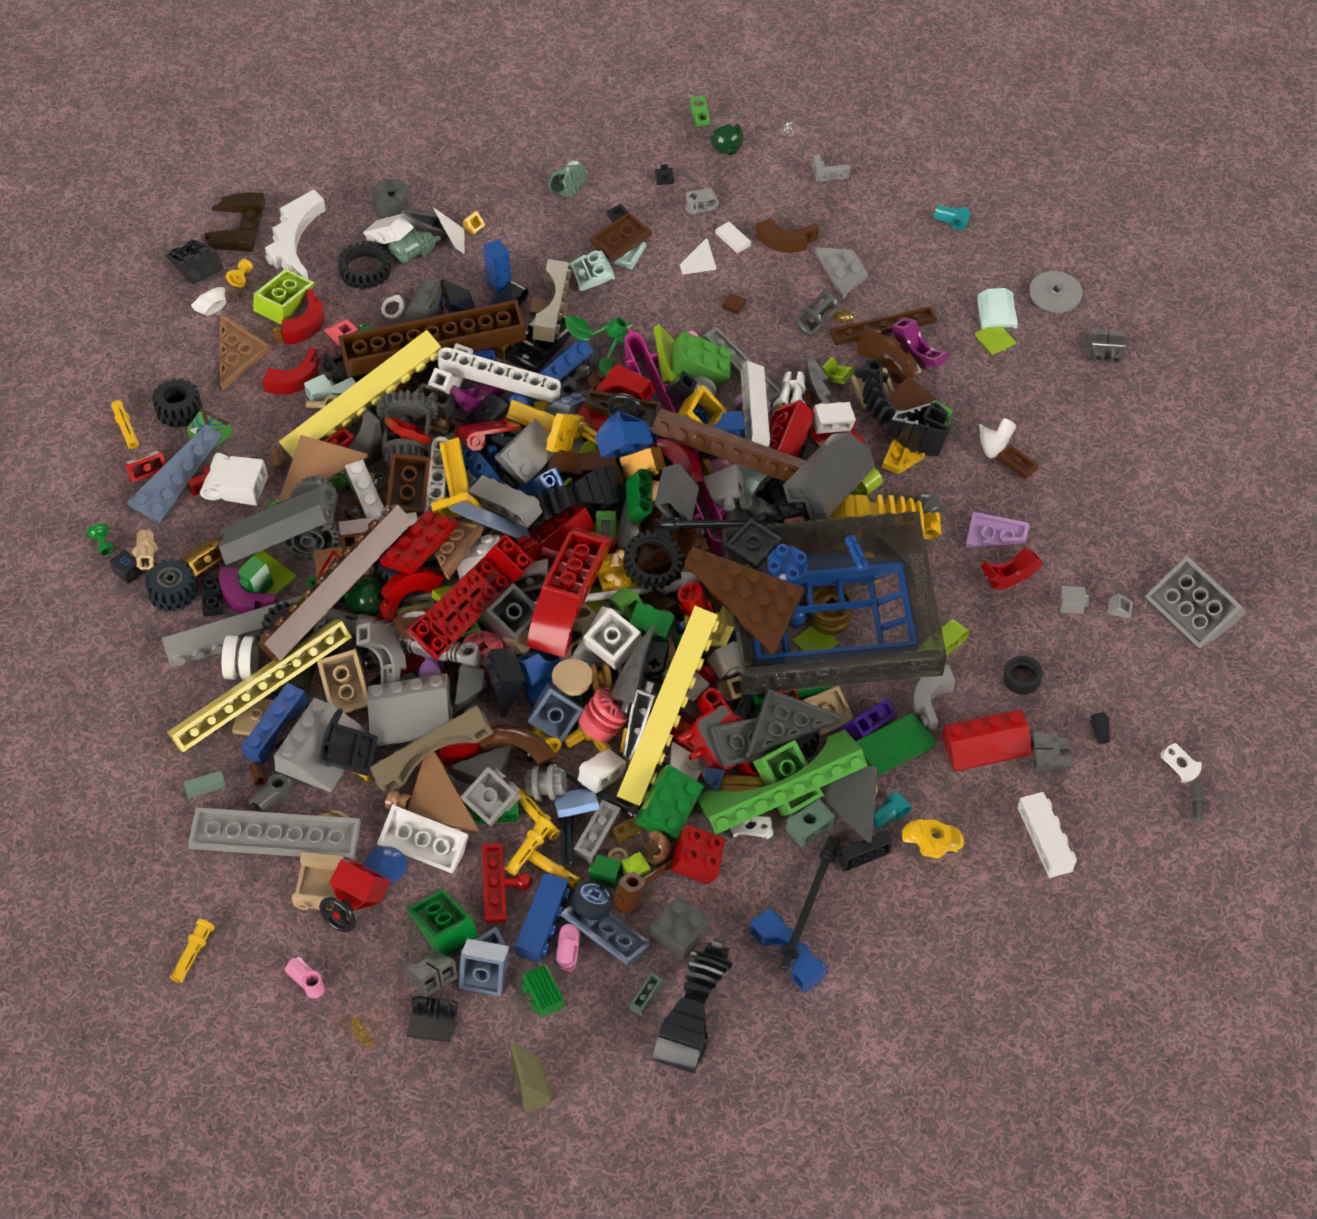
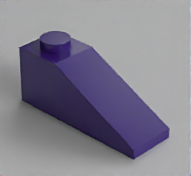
[837,698,897,742]

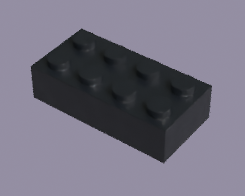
[764,479,807,521]
[838,831,893,872]

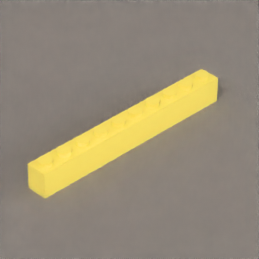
[279,330,441,460]
[617,606,720,807]
[167,618,352,752]

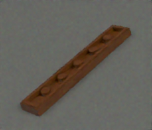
[830,306,937,346]

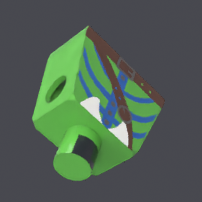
[187,408,232,449]

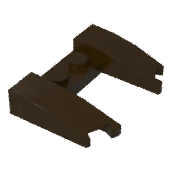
[204,192,265,252]

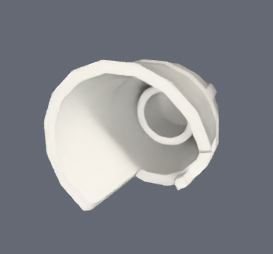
[979,418,1017,458]

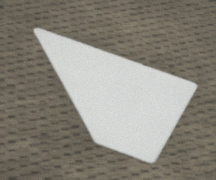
[433,208,465,254]
[680,239,716,274]

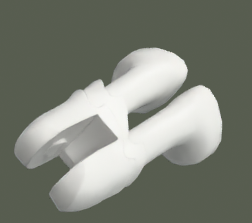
[772,371,806,412]

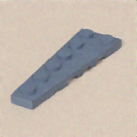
[127,425,222,524]

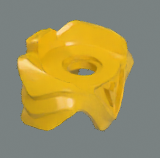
[902,819,964,859]

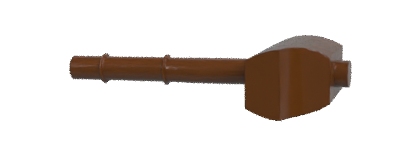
[613,856,673,915]

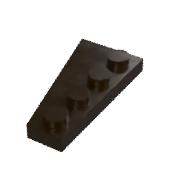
[584,389,661,428]

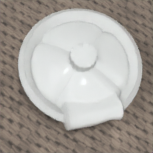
[191,287,226,316]

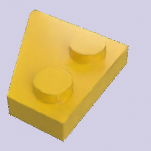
[881,438,925,475]

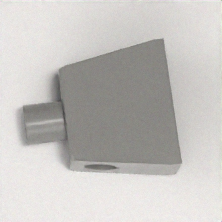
[704,464,744,512]

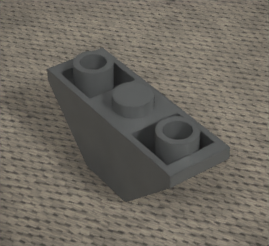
[452,746,512,784]

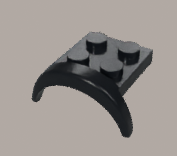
[320,708,378,776]

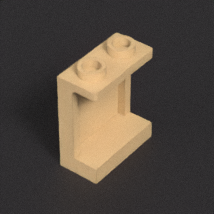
[292,852,344,911]

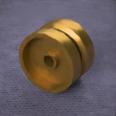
[809,586,853,636]

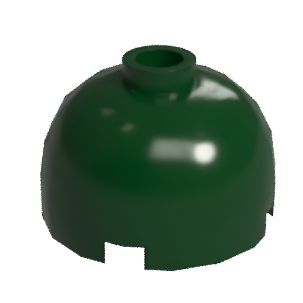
[709,124,744,156]
[349,578,386,616]

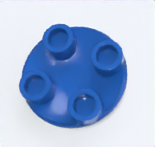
[767,544,807,582]
[364,847,407,886]

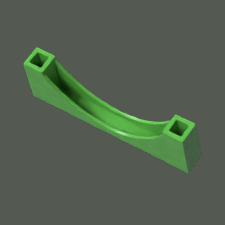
[697,729,867,835]

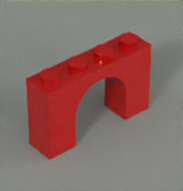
[575,364,655,437]

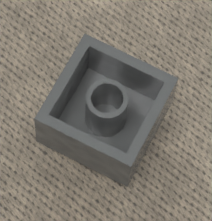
[650,895,711,961]

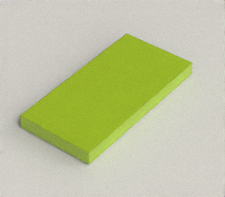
[654,324,679,384]

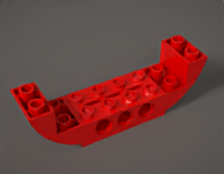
[526,527,617,658]
[406,534,534,661]

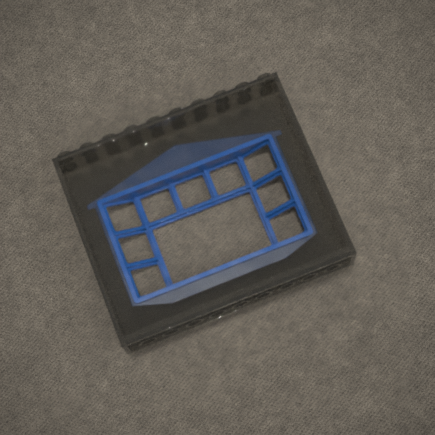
[721,511,947,695]

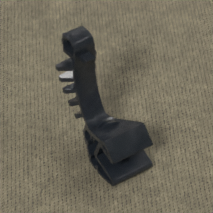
[854,357,950,456]
[504,466,627,532]
[652,938,733,1074]

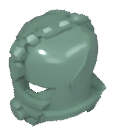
[548,161,588,197]
[388,227,441,264]

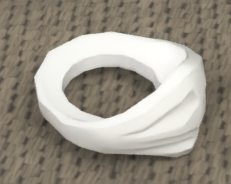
[381,295,406,320]

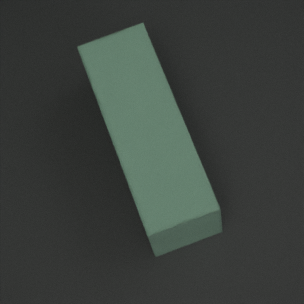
[184,771,226,798]
[630,972,663,1016]

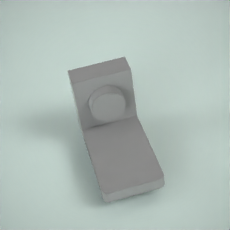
[812,155,850,182]

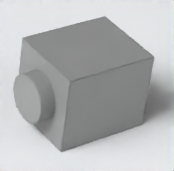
[1059,586,1089,614]

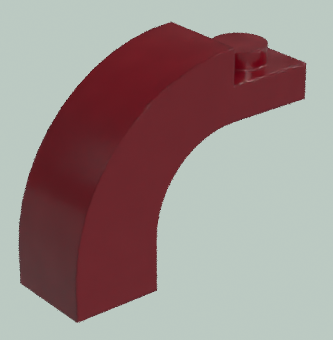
[641,439,702,482]

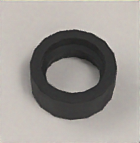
[1003,656,1043,695]

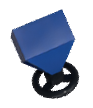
[595,393,653,458]

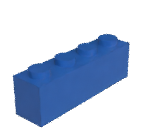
[515,873,571,963]

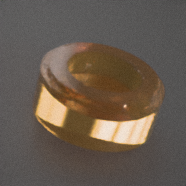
[273,325,285,344]

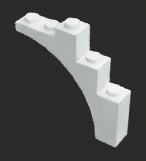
[265,190,326,279]

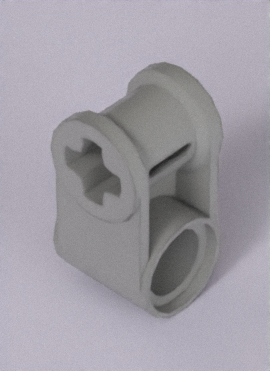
[685,188,719,214]

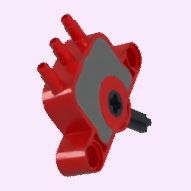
[677,688,760,778]

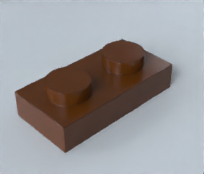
[997,444,1039,480]

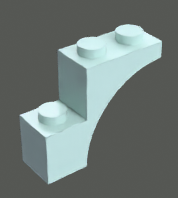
[304,374,371,412]

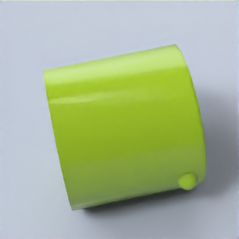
[853,468,883,496]

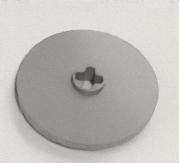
[1029,271,1083,313]

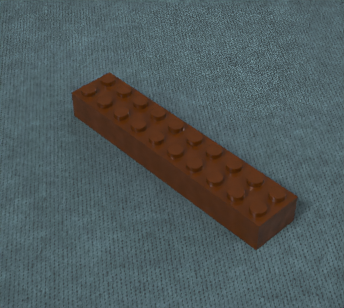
[338,300,526,377]

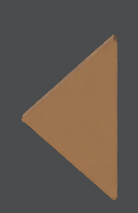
[219,313,272,391]
[279,435,369,502]
[417,516,484,579]
[407,751,479,832]

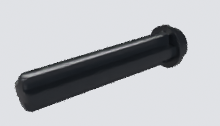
[558,815,574,869]

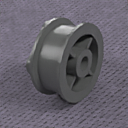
[372,179,411,217]

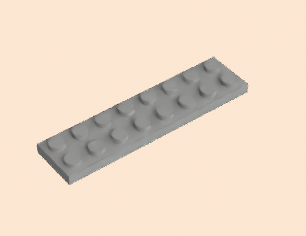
[188,807,361,861]

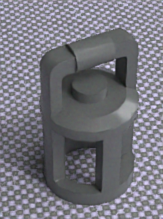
[795,290,842,336]

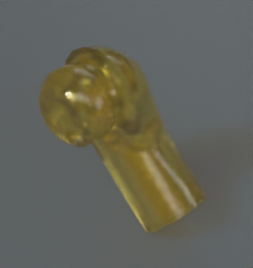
[830,307,855,322]

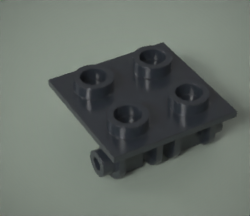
[407,996,458,1042]

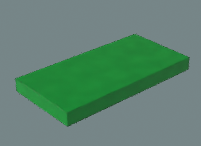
[856,713,938,777]

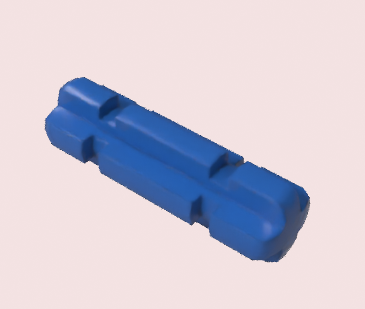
[845,535,868,572]

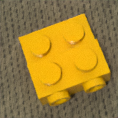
[596,550,639,592]

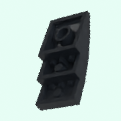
[506,314,571,373]

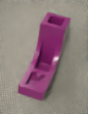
[892,318,949,370]
[450,382,505,412]
[219,568,277,614]

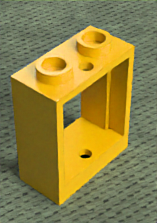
[678,384,727,426]

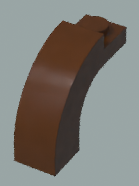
[756,218,819,253]

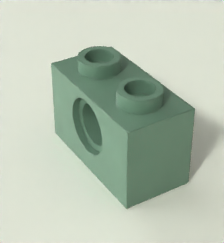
[786,799,835,848]

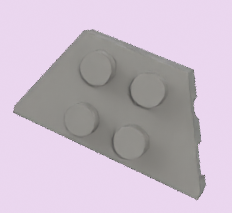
[815,247,868,299]

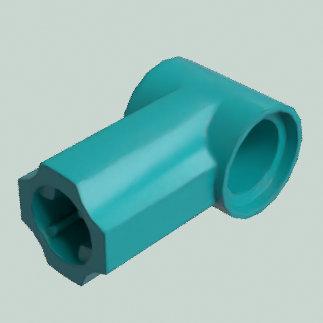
[934,204,971,230]
[873,791,912,830]

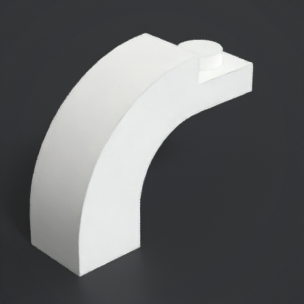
[428,343,474,394]

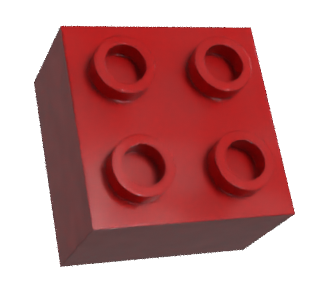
[670,825,725,884]

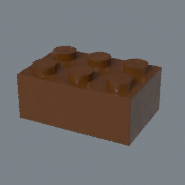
[386,453,431,517]

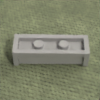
[574,800,621,864]

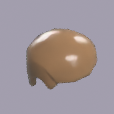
[644,830,671,865]

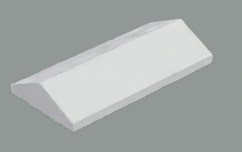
[377,805,469,874]

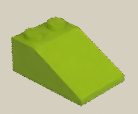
[253,268,315,325]

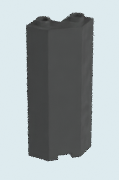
[783,433,875,519]
[219,486,335,565]

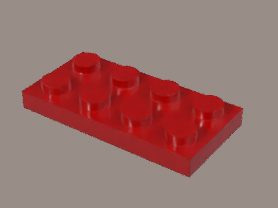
[380,511,459,574]

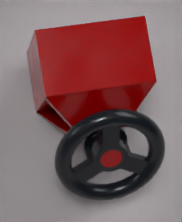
[319,859,391,933]

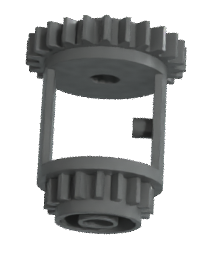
[377,390,438,469]
[280,476,341,560]

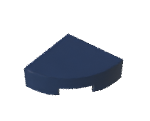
[702,765,725,790]

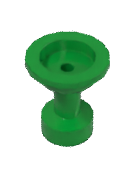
[86,523,115,556]

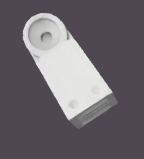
[200,453,268,506]

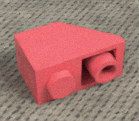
[324,319,358,347]

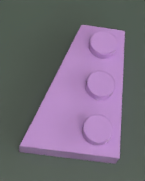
[965,512,1030,548]

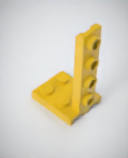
[506,400,585,452]
[431,437,483,519]

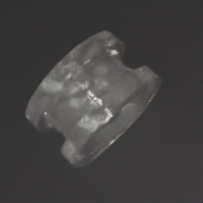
[780,121,797,138]

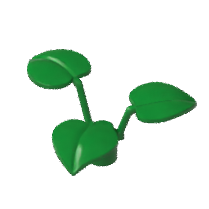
[565,315,633,377]

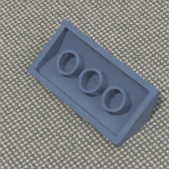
[449,501,531,539]
[561,905,652,965]

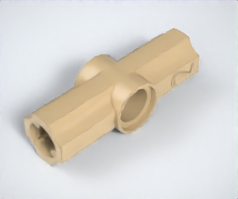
[132,529,158,570]

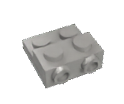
[460,767,522,826]

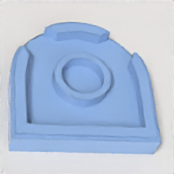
[555,789,599,818]

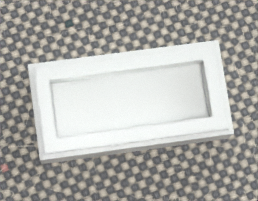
[716,222,751,253]

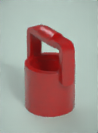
[678,582,716,618]

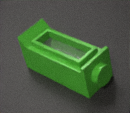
[596,511,616,538]

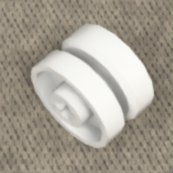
[222,635,259,680]

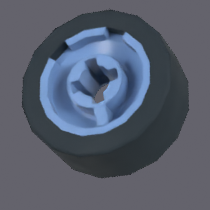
[571,880,614,920]

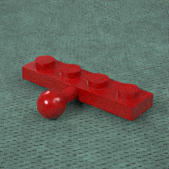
[482,843,532,923]

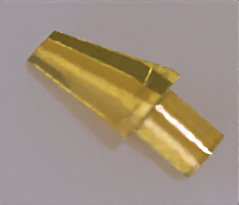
[350,1017,374,1048]

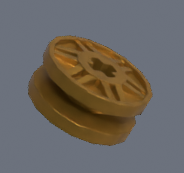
[589,660,614,694]

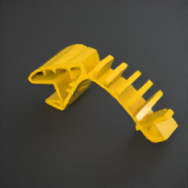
[815,494,942,550]

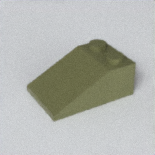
[510,1044,553,1112]

